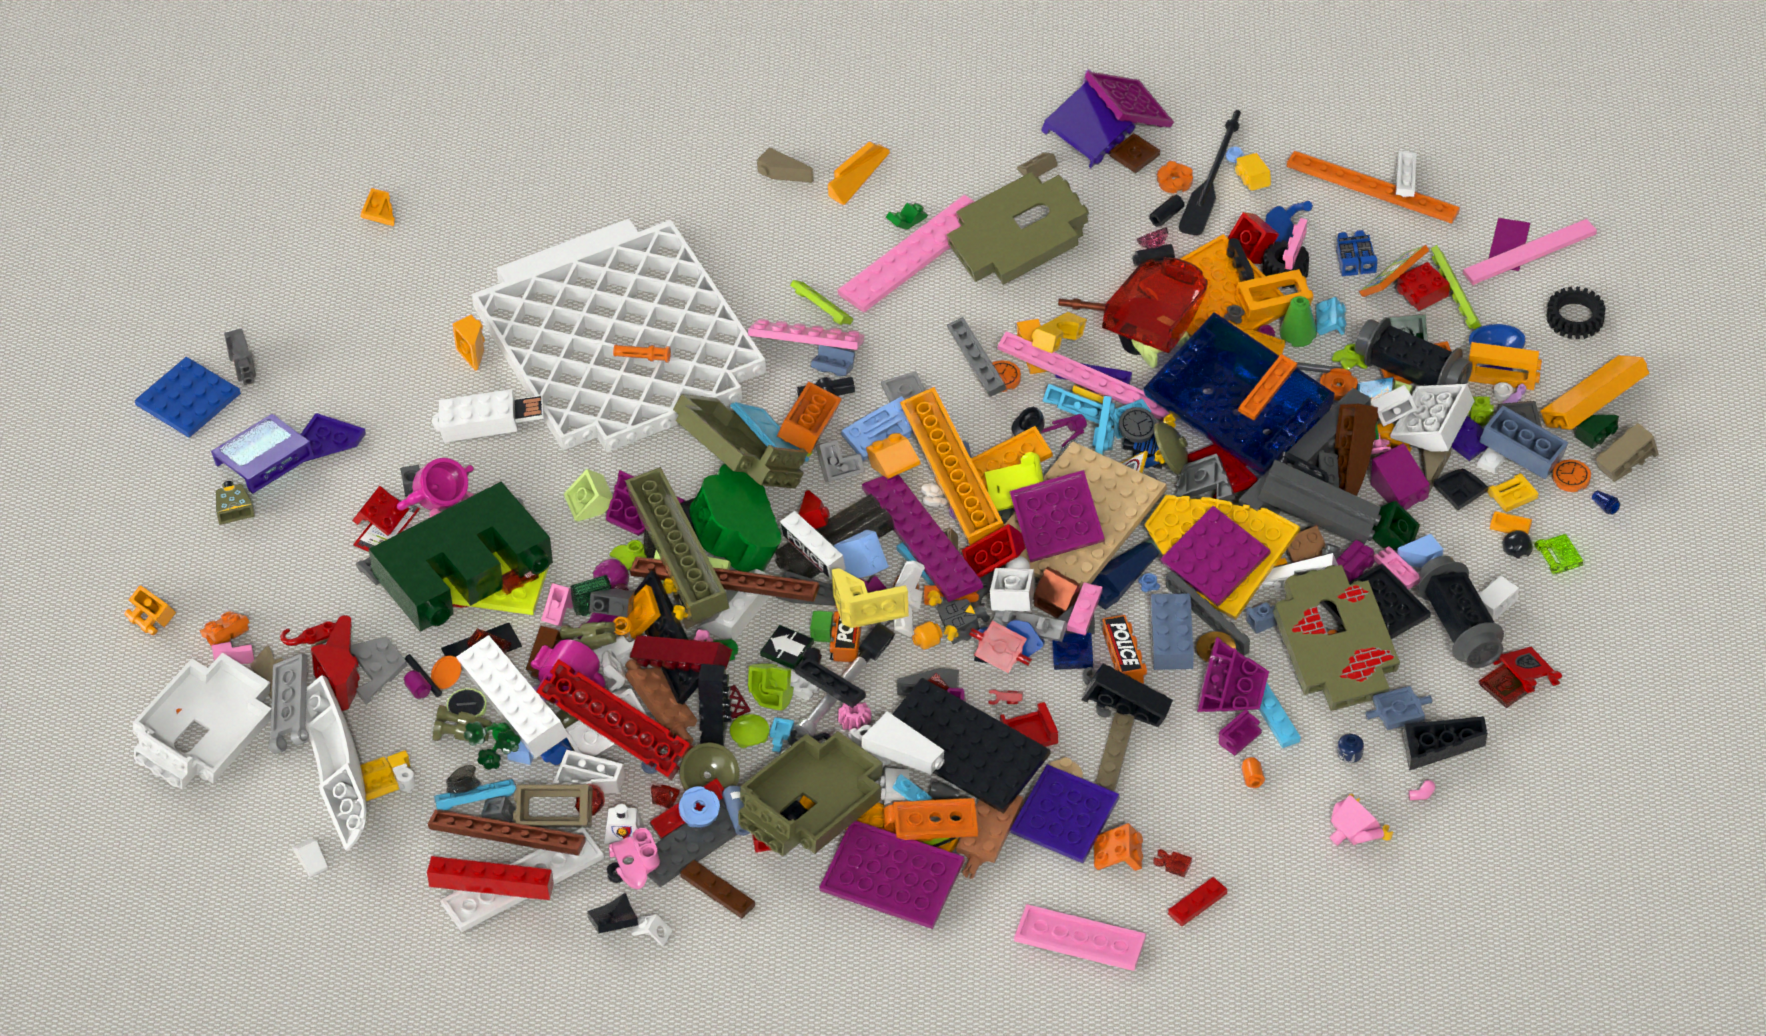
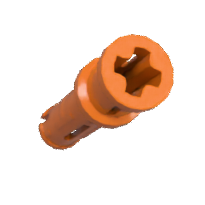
[613,345,671,363]

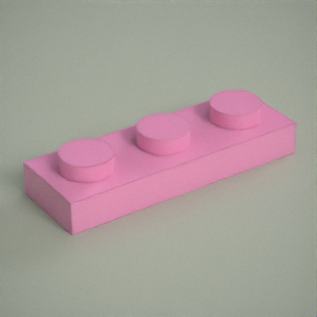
[1283,218,1308,270]
[1067,583,1102,635]

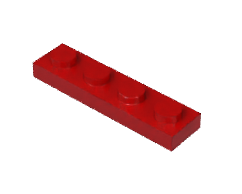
[649,778,724,839]

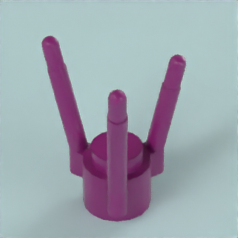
[1040,414,1087,448]

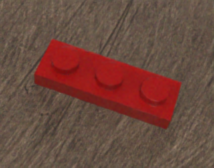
[1168,877,1227,927]

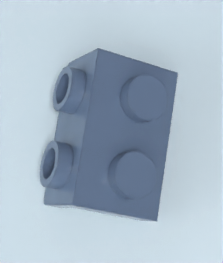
[811,345,855,376]

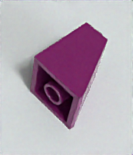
[1370,443,1430,510]

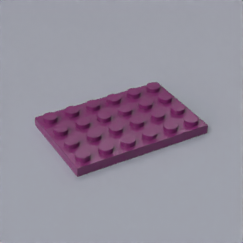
[819,821,965,929]

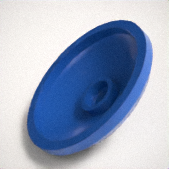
[1469,324,1525,349]

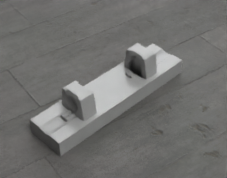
[993,610,1068,642]

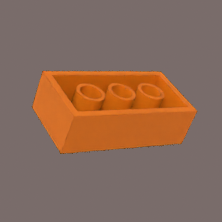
[777,382,842,454]

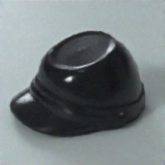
[1012,406,1045,436]

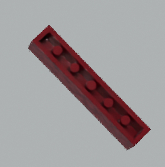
[630,635,732,672]

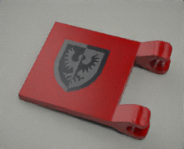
[1499,646,1562,693]

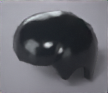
[1502,530,1533,559]

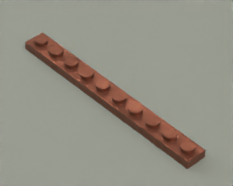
[630,557,820,602]

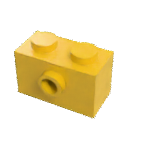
[1235,153,1271,191]

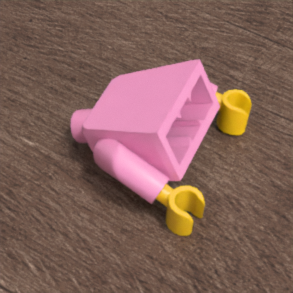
[1329,794,1394,846]

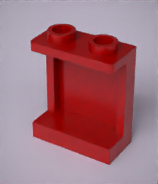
[1000,702,1058,747]

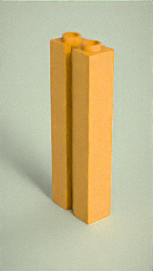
[1540,355,1650,430]

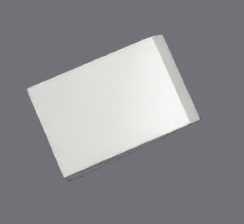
[292,839,328,877]

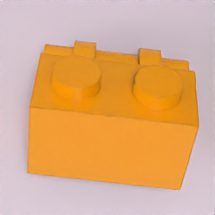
[124,585,176,636]

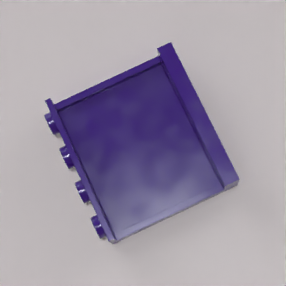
[1041,81,1136,168]

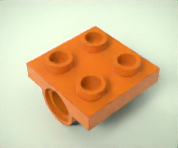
[200,611,250,647]

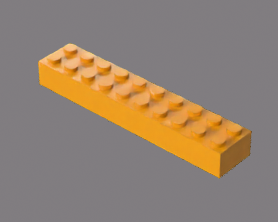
[900,387,1004,545]

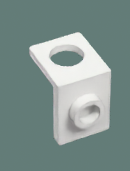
[631,914,672,946]

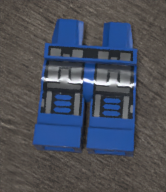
[1336,230,1378,277]

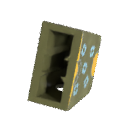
[216,481,255,525]

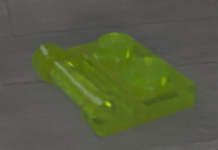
[1534,534,1583,575]

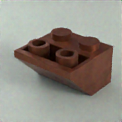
[1034,566,1080,618]

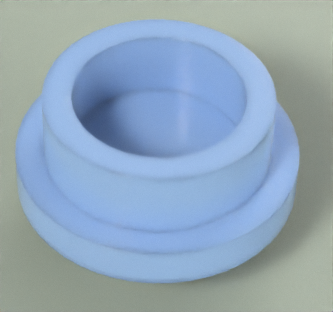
[1226,147,1244,163]

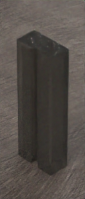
[775,494,894,579]

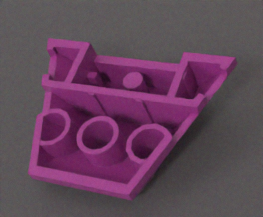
[606,470,685,536]
[1197,637,1269,712]

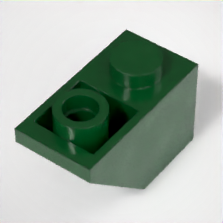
[1575,415,1619,449]

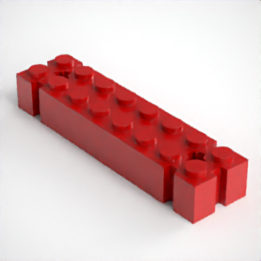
[536,659,693,781]

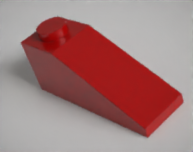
[799,490,830,529]

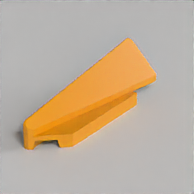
[828,141,890,205]

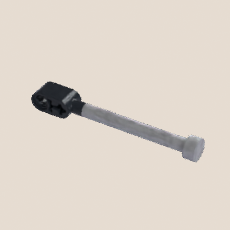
[795,622,896,738]

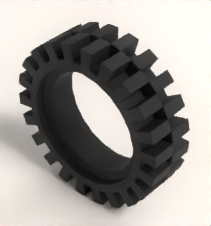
[1546,286,1606,339]

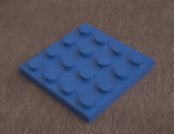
[135,356,241,438]

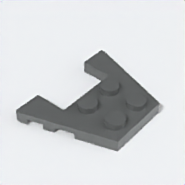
[1175,454,1236,501]

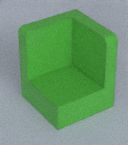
[810,611,833,642]

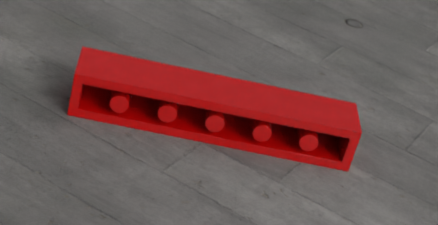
[427,856,554,900]

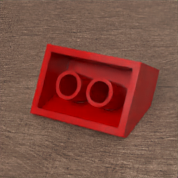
[962,524,1025,578]

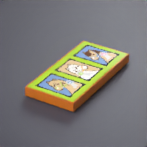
[1359,245,1429,297]

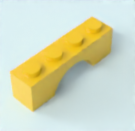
[1032,312,1087,353]

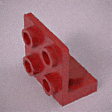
[352,486,409,536]

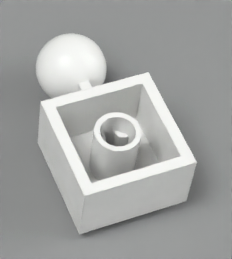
[990,556,1035,612]

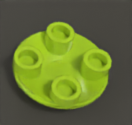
[730,714,769,748]

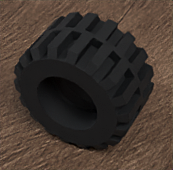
[1263,240,1309,288]

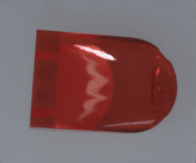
[1102,257,1208,354]

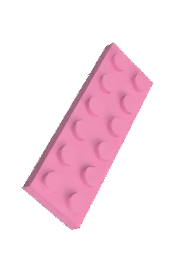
[748,319,864,350]
[1014,904,1146,971]

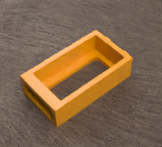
[1235,269,1314,322]
[1469,342,1542,390]

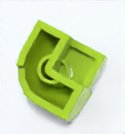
[748,663,794,711]

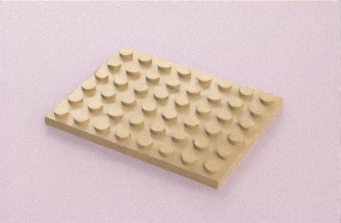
[1004,442,1167,590]

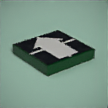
[760,625,814,670]

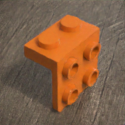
[1094,823,1143,871]

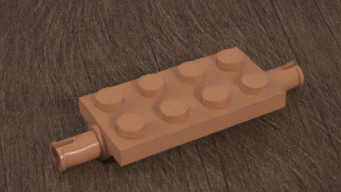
[625,659,698,744]
[956,796,1024,879]

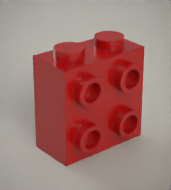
[1397,262,1450,311]

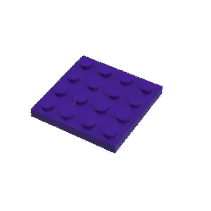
[1010,764,1120,863]

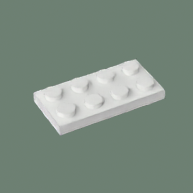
[565,688,648,757]

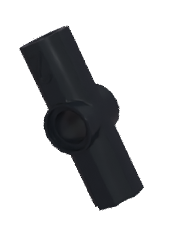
[797,377,855,398]

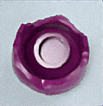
[592,559,629,590]

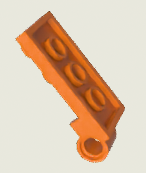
[883,798,978,840]

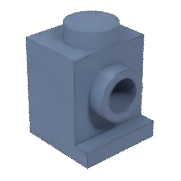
[1246,602,1276,634]

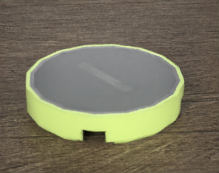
[447,689,487,717]

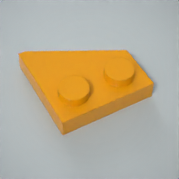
[360,188,395,226]

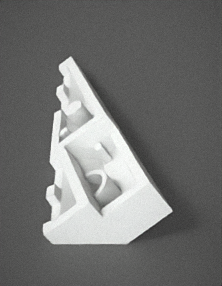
[1259,553,1338,590]

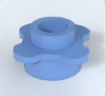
[1138,573,1160,592]

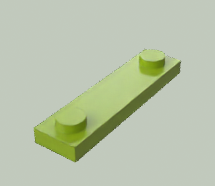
[790,280,854,325]

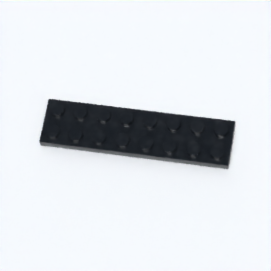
[634,570,700,705]

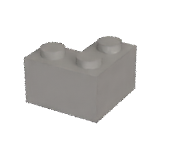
[815,440,865,482]

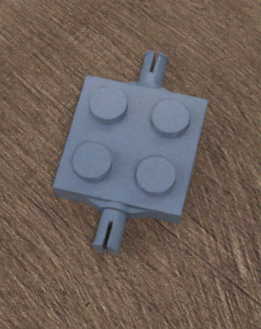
[1366,686,1432,730]

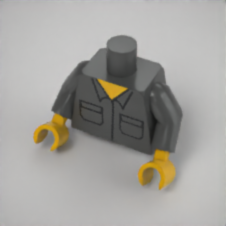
[927,590,987,644]

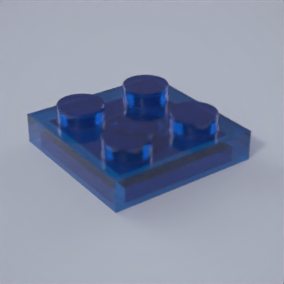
[1052,633,1093,670]

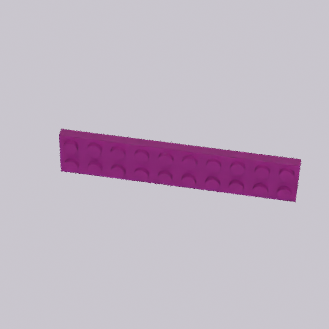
[862,474,983,602]

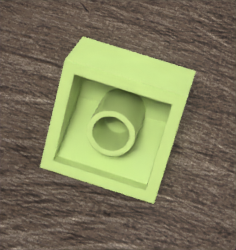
[564,469,613,522]

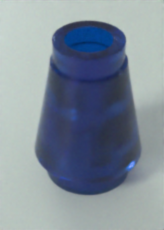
[1592,490,1620,515]

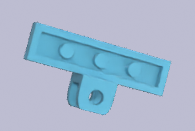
[1092,396,1115,455]

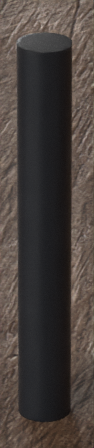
[405,654,442,697]

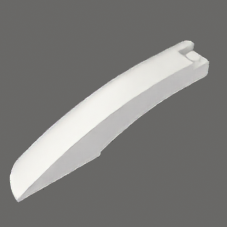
[305,675,366,851]

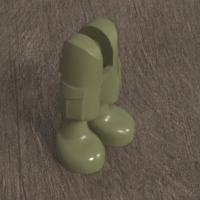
[560,621,616,650]
[432,705,492,741]

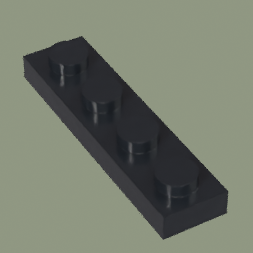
[795,657,866,708]

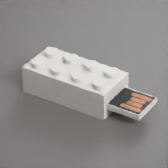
[432,389,544,443]

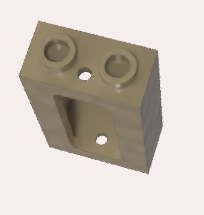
[513,785,593,827]

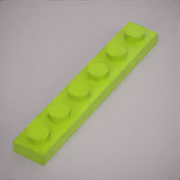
[1431,245,1482,330]

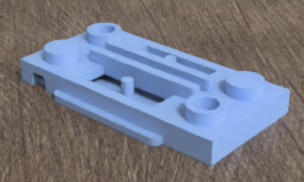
[841,396,913,461]

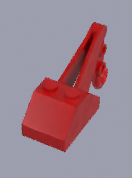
[280,615,360,711]

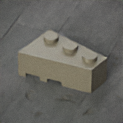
[1596,423,1659,482]

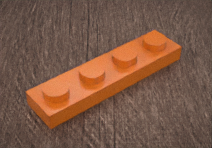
[1238,354,1297,421]

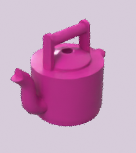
[397,458,474,511]
[531,640,606,704]

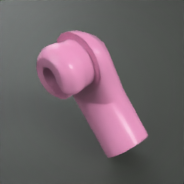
[1409,780,1435,801]

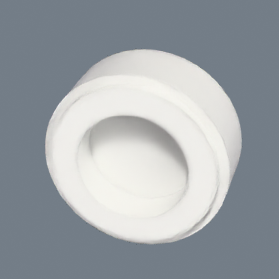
[1493,382,1513,401]

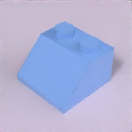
[834,530,889,578]

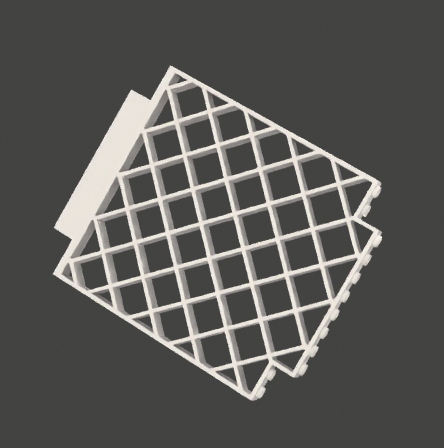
[472,219,766,452]

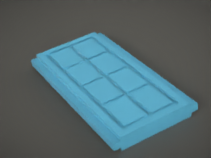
[730,402,809,462]

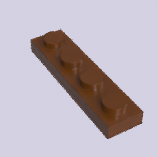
[680,860,755,919]

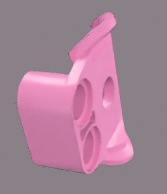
[609,828,660,889]

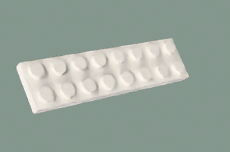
[441,827,604,933]

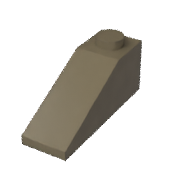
[757,147,814,183]
[1421,445,1452,493]

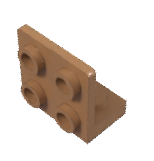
[1287,525,1325,563]

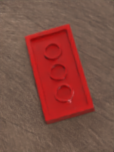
[1188,442,1258,493]

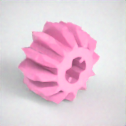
[838,702,871,731]

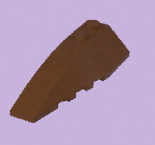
[1335,403,1379,496]

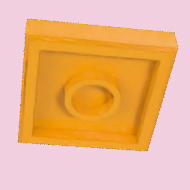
[627,585,661,639]

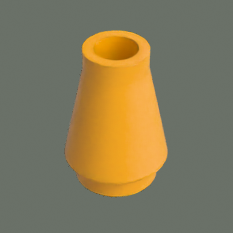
[613,617,631,638]

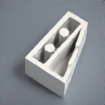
[553,750,626,794]

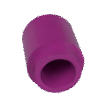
[404,670,431,699]

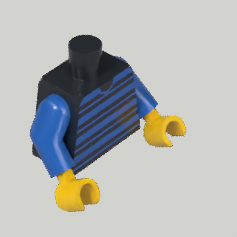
[1123,414,1176,469]

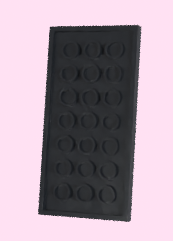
[892,678,1051,814]

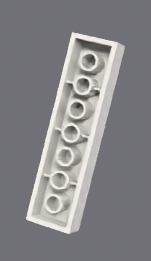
[456,635,568,758]

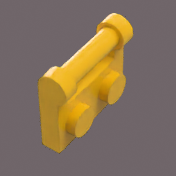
[1487,473,1539,512]

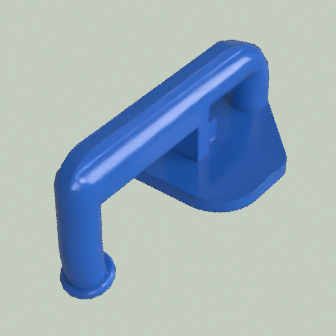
[1265,201,1313,242]
[976,620,1045,660]

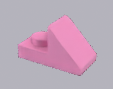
[541,583,573,626]

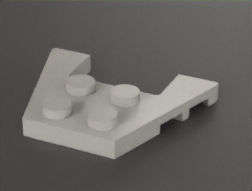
[350,637,407,704]

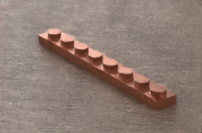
[428,809,586,856]

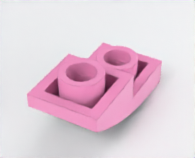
[211,642,254,664]

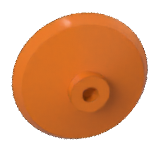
[431,656,461,689]

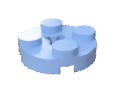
[679,787,720,828]

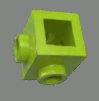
[1468,396,1494,426]

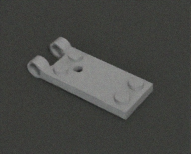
[269,653,309,754]

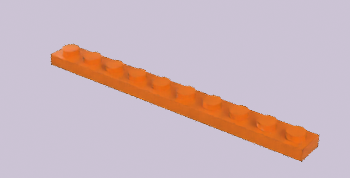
[1287,151,1460,224]

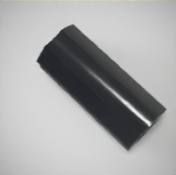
[1149,194,1185,227]

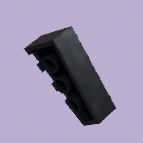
[1081,663,1173,727]
[698,664,733,746]
[1403,716,1488,771]

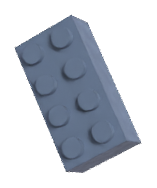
[1480,405,1569,479]
[1151,594,1194,670]

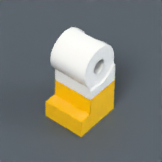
[387,750,415,791]

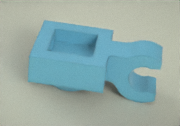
[770,717,794,753]

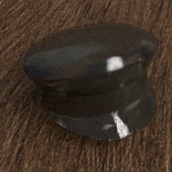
[446,765,482,794]

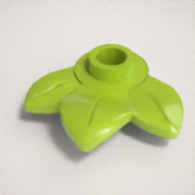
[1332,344,1368,370]
[609,540,647,570]

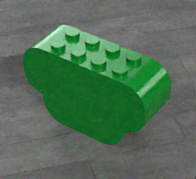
[689,464,782,572]

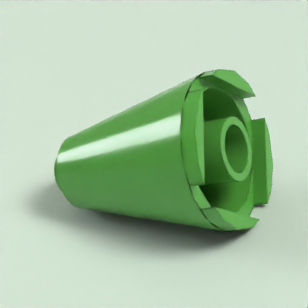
[1280,296,1317,347]

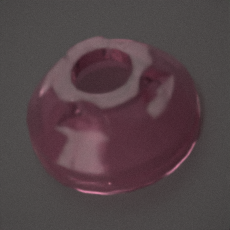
[1136,227,1169,249]

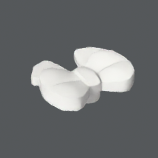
[921,484,948,507]

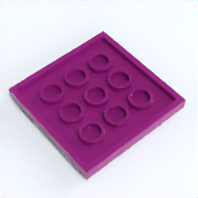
[1084,71,1174,128]
[1010,470,1105,563]
[1160,506,1271,607]

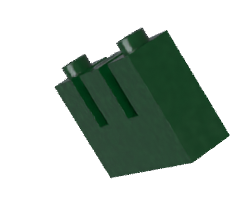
[369,482,553,632]

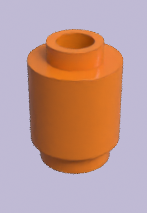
[1241,757,1265,788]

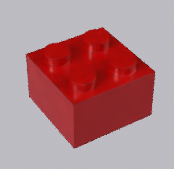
[1228,212,1279,264]

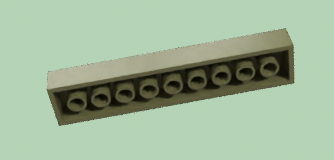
[625,467,729,622]

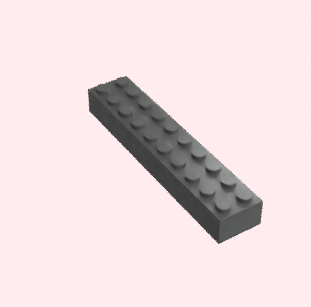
[1239,388,1371,515]

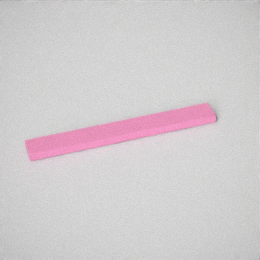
[1463,219,1597,285]

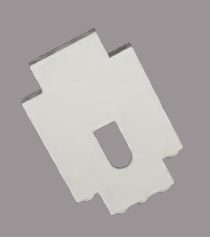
[133,653,272,790]

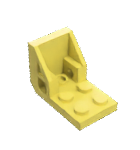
[832,568,909,628]

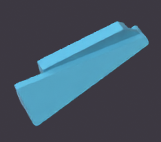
[1043,384,1116,426]

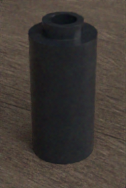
[1132,244,1175,269]

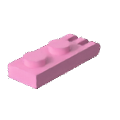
[1374,546,1421,590]

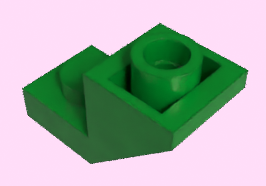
[886,202,928,230]

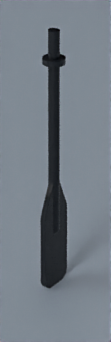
[1179,110,1241,235]

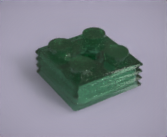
[571,575,612,616]

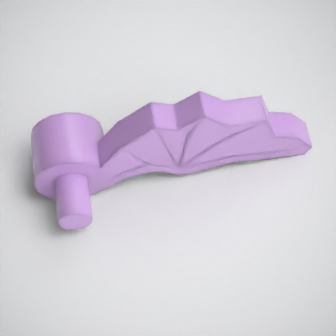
[1503,384,1526,403]

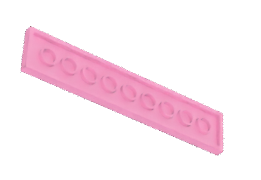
[838,195,975,312]

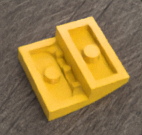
[360,756,399,801]

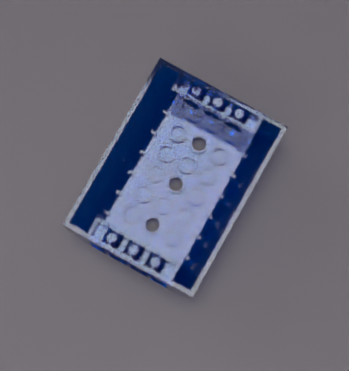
[1144,312,1335,476]

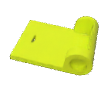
[985,452,1044,511]

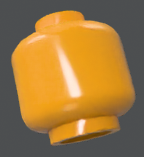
[912,621,943,650]

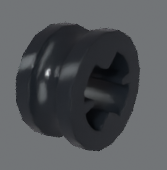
[607,862,623,883]

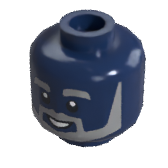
[1337,733,1364,763]

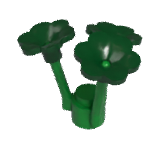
[464,721,521,770]

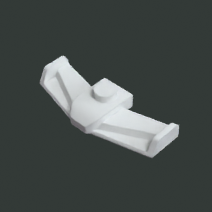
[893,561,925,637]

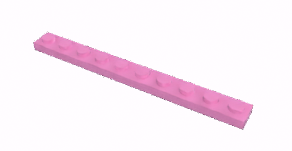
[998,331,1175,421]

